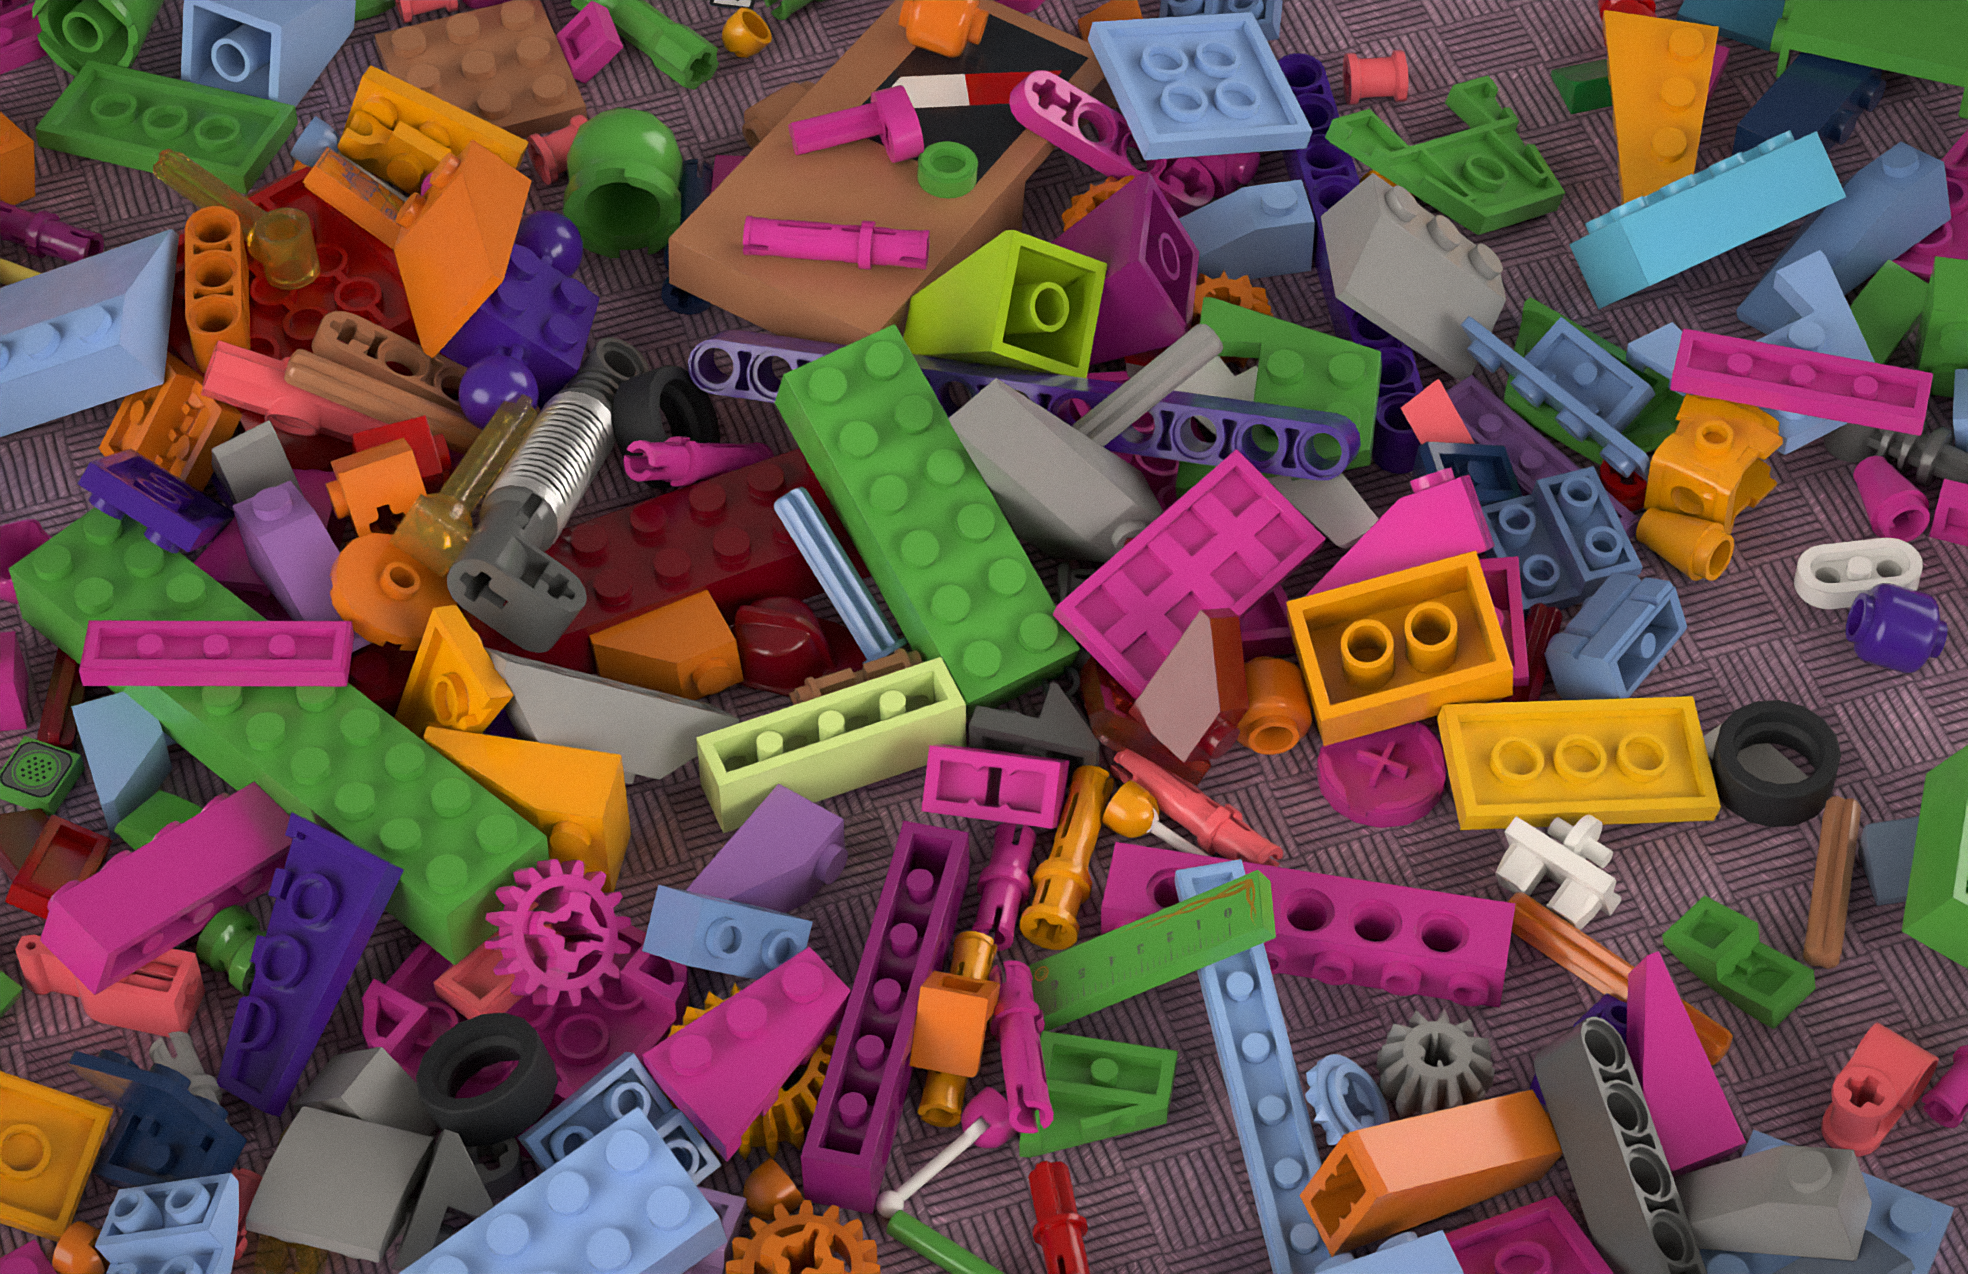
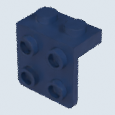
[67,1049,247,1189]

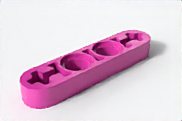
[1009,70,1215,218]

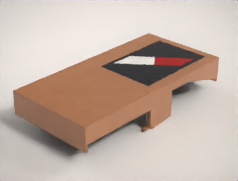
[668,0,1117,345]

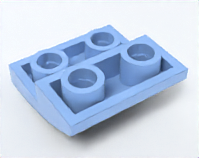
[95,1173,239,1274]

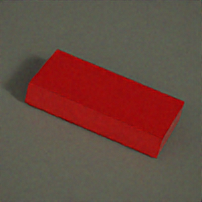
[5,815,113,920]

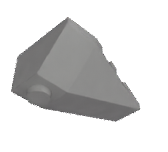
[948,378,1164,563]

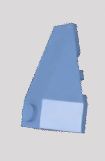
[1736,141,1951,335]

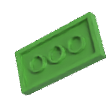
[35,59,298,195]

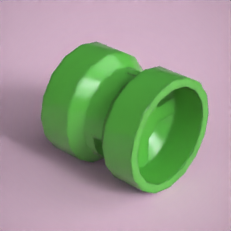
[196,905,267,996]

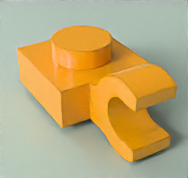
[337,110,451,195]

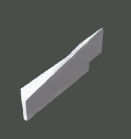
[1174,356,1379,549]

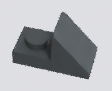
[969,681,1099,786]
[391,1129,494,1272]

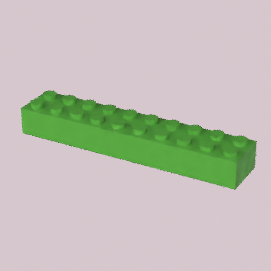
[9,507,550,965]

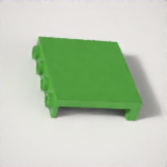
[1770,0,1968,119]

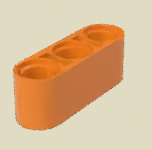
[185,206,250,374]

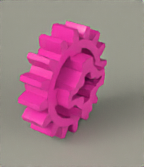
[485,859,631,1007]

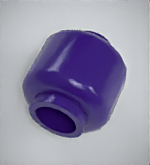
[1845,583,1948,673]

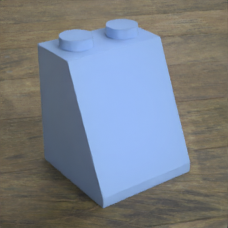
[181,0,356,108]

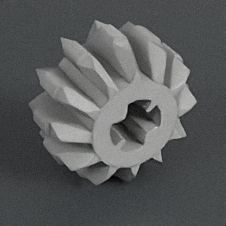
[1376,1009,1495,1119]

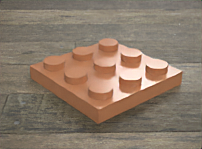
[374,0,587,139]

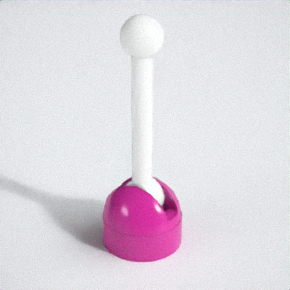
[876,1087,1018,1218]

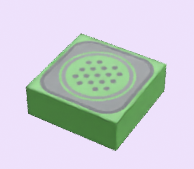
[0,736,85,817]

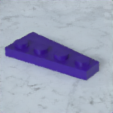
[217,812,404,1117]

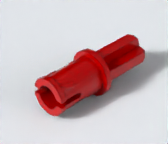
[1028,1160,1091,1274]

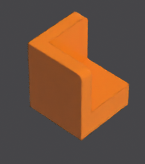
[909,971,1000,1077]

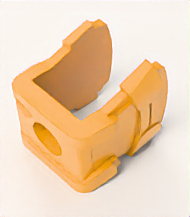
[1644,393,1783,534]

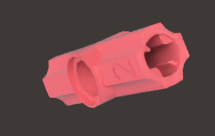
[201,340,388,444]

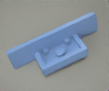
[1461,316,1656,482]

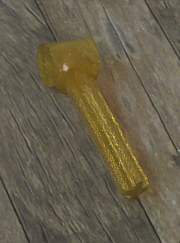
[153,149,320,290]
[389,394,538,578]

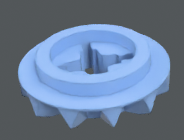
[1305,1054,1390,1145]

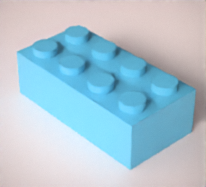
[1569,130,1846,309]

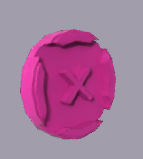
[1316,721,1448,828]

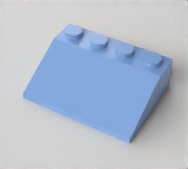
[0,229,179,437]

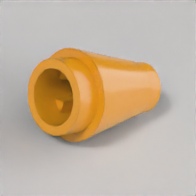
[1636,507,1734,581]

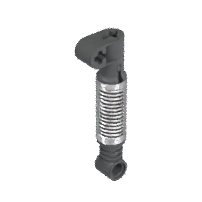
[447,337,650,653]

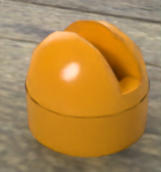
[721,7,772,58]

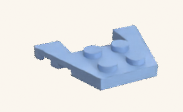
[1626,250,1875,455]

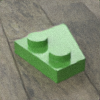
[1019,1031,1178,1158]

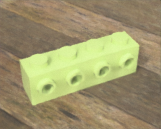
[696,657,966,833]

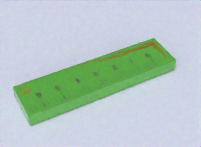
[1028,870,1276,1031]

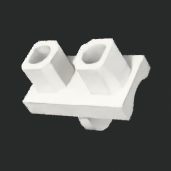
[1495,814,1621,930]

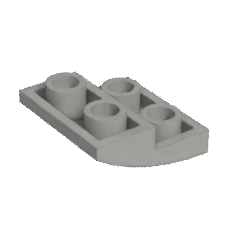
[246,1106,434,1263]

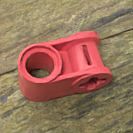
[1821,1022,1939,1157]

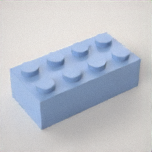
[399,1106,728,1274]

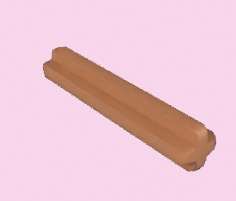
[1803,795,1861,969]

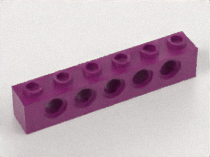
[801,820,970,1214]

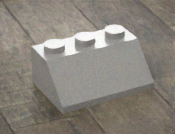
[1321,173,1506,381]

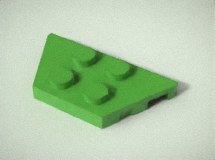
[1504,297,1684,466]

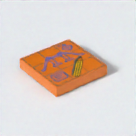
[303,147,405,250]

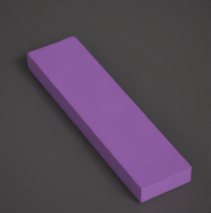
[1446,375,1640,539]

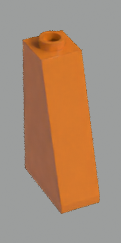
[1299,1089,1563,1257]

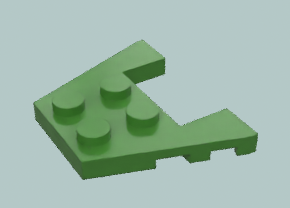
[1325,75,1566,235]
[1176,297,1382,500]

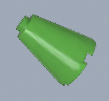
[32,0,165,77]

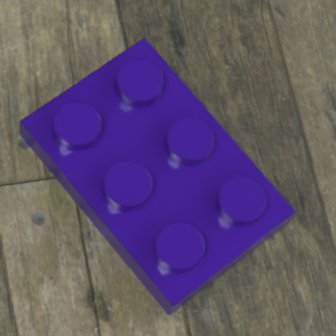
[77,448,235,554]

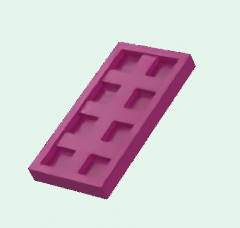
[1052,449,1326,700]

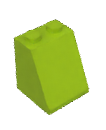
[903,230,1107,378]

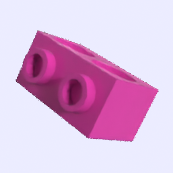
[921,744,1070,828]

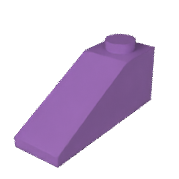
[232,480,372,652]
[686,784,848,913]

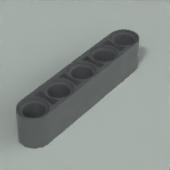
[1534,1016,1707,1274]

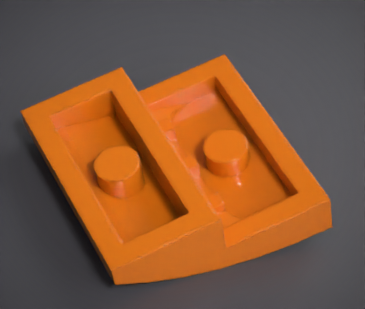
[98,351,242,492]

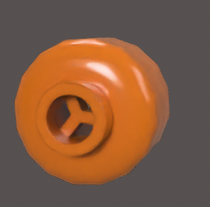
[898,0,989,58]
[1236,656,1313,755]

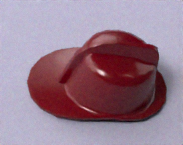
[730,595,867,697]

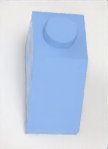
[71,692,177,840]

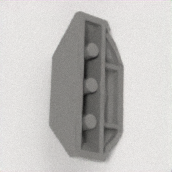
[484,647,739,784]

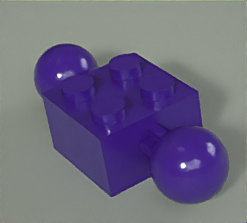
[439,210,600,434]

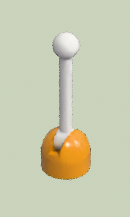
[1102,780,1211,857]

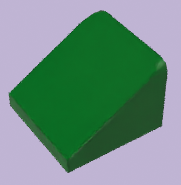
[1551,59,1613,114]

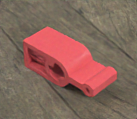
[15,934,205,1038]

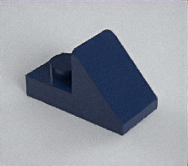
[1412,442,1522,506]

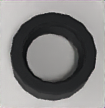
[612,365,721,489]
[1711,700,1841,827]
[416,1013,558,1147]

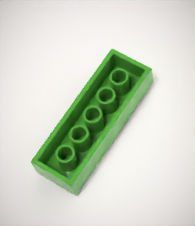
[775,324,1080,722]

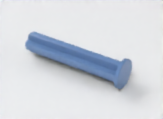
[774,487,908,665]

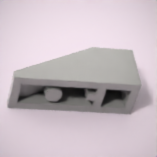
[1673,1145,1872,1261]

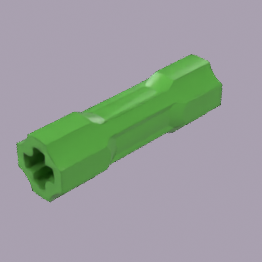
[570,0,719,90]

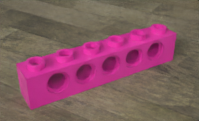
[1101,842,1516,1008]

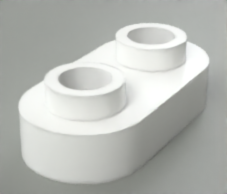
[1794,538,1923,609]

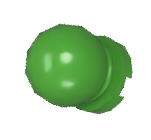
[563,107,683,258]

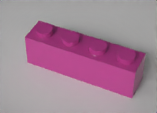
[40,782,293,995]

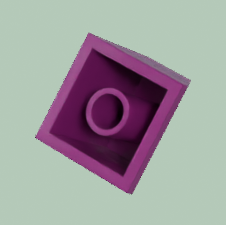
[1051,172,1200,366]

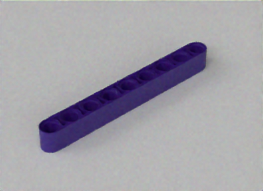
[1277,53,1424,474]

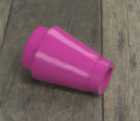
[1853,456,1930,542]

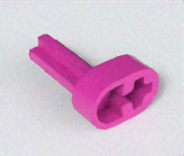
[788,85,924,163]

